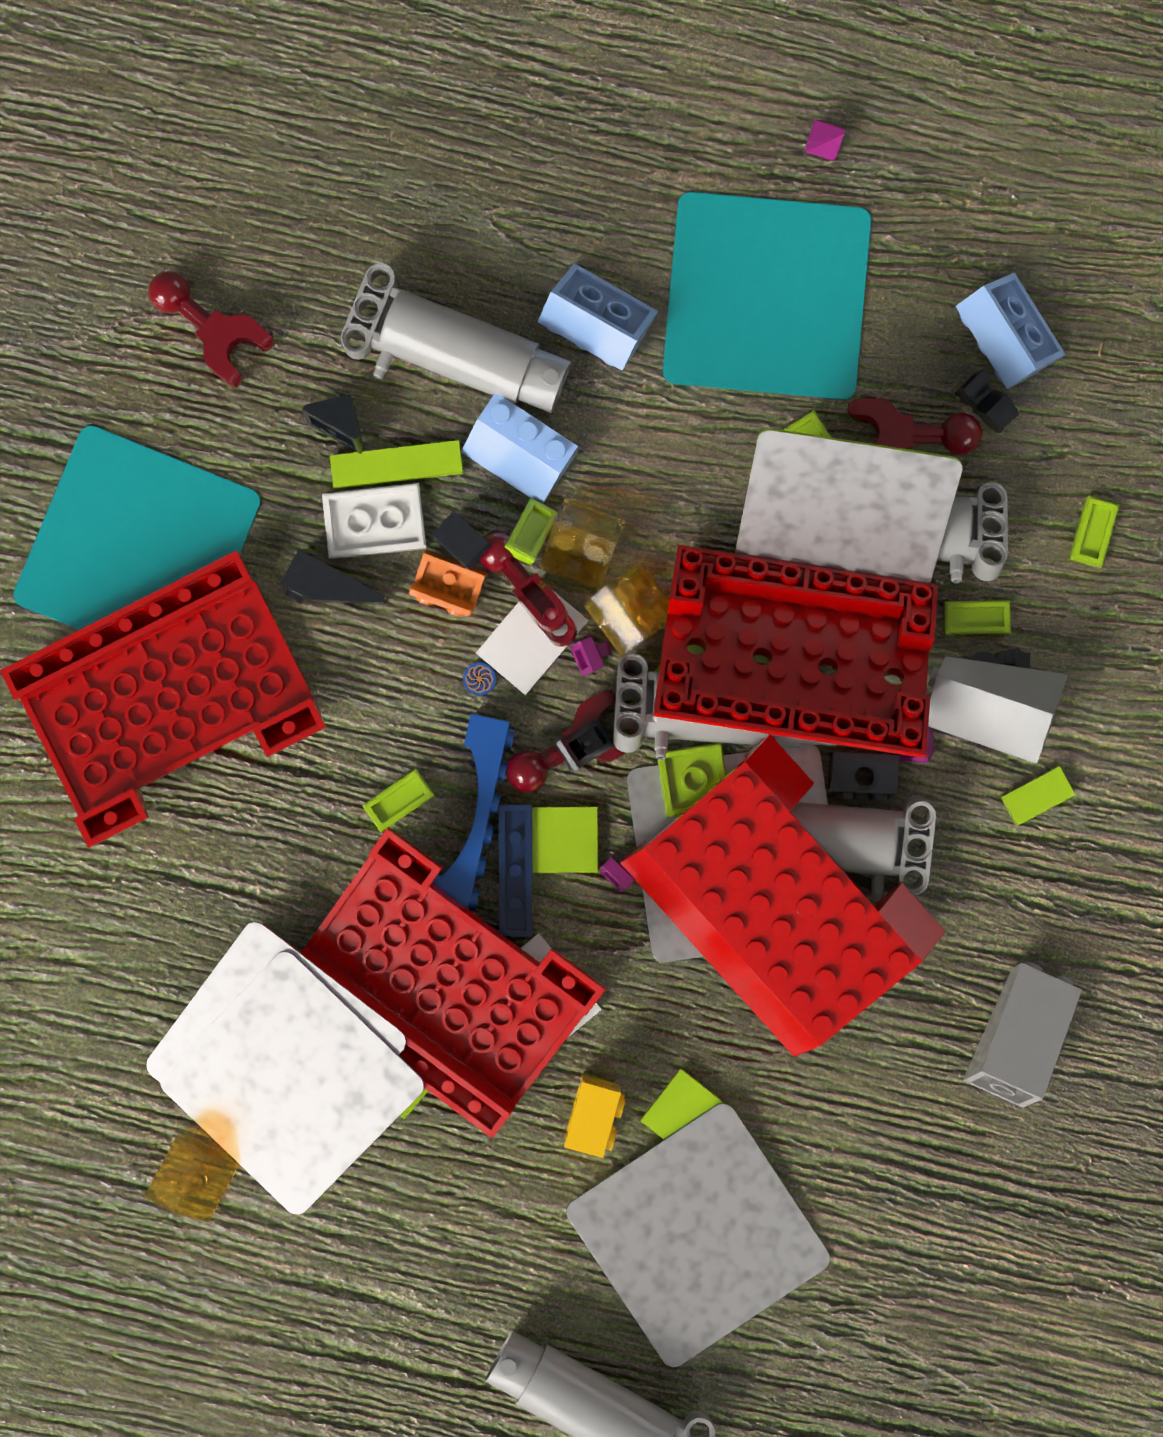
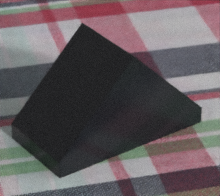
[302,394,364,454]
[431,510,492,570]
[554,718,615,773]

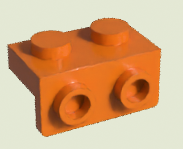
[409,549,487,616]

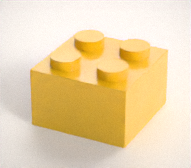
[564,1074,625,1158]

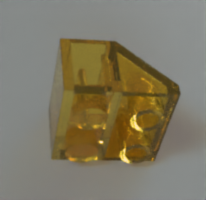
[539,498,626,591]
[583,563,669,657]

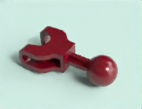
[148,271,275,388]
[848,398,982,455]
[479,531,577,647]
[506,690,634,792]

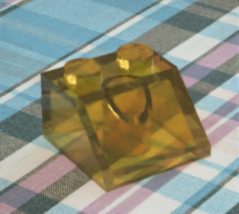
[144,1132,240,1222]

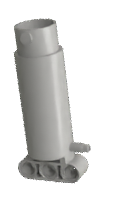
[341,263,571,413]
[937,482,1008,583]
[613,653,837,760]
[791,795,936,901]
[485,1330,715,1437]

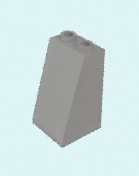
[926,656,1068,764]
[963,962,1082,1108]

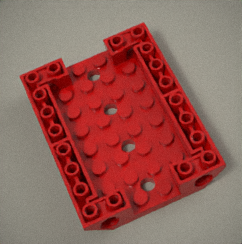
[653,545,938,758]

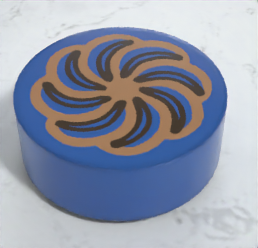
[463,663,496,696]

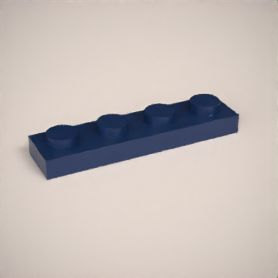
[499,805,532,937]

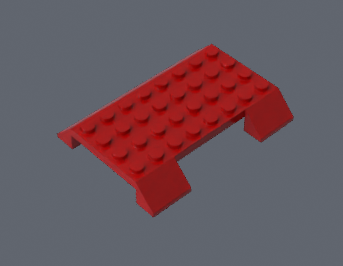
[0,550,327,848]
[620,734,945,1057]
[300,827,606,1138]

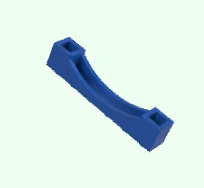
[433,714,515,910]

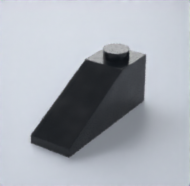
[280,550,388,605]

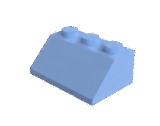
[537,263,658,370]
[955,273,1066,389]
[461,394,578,504]

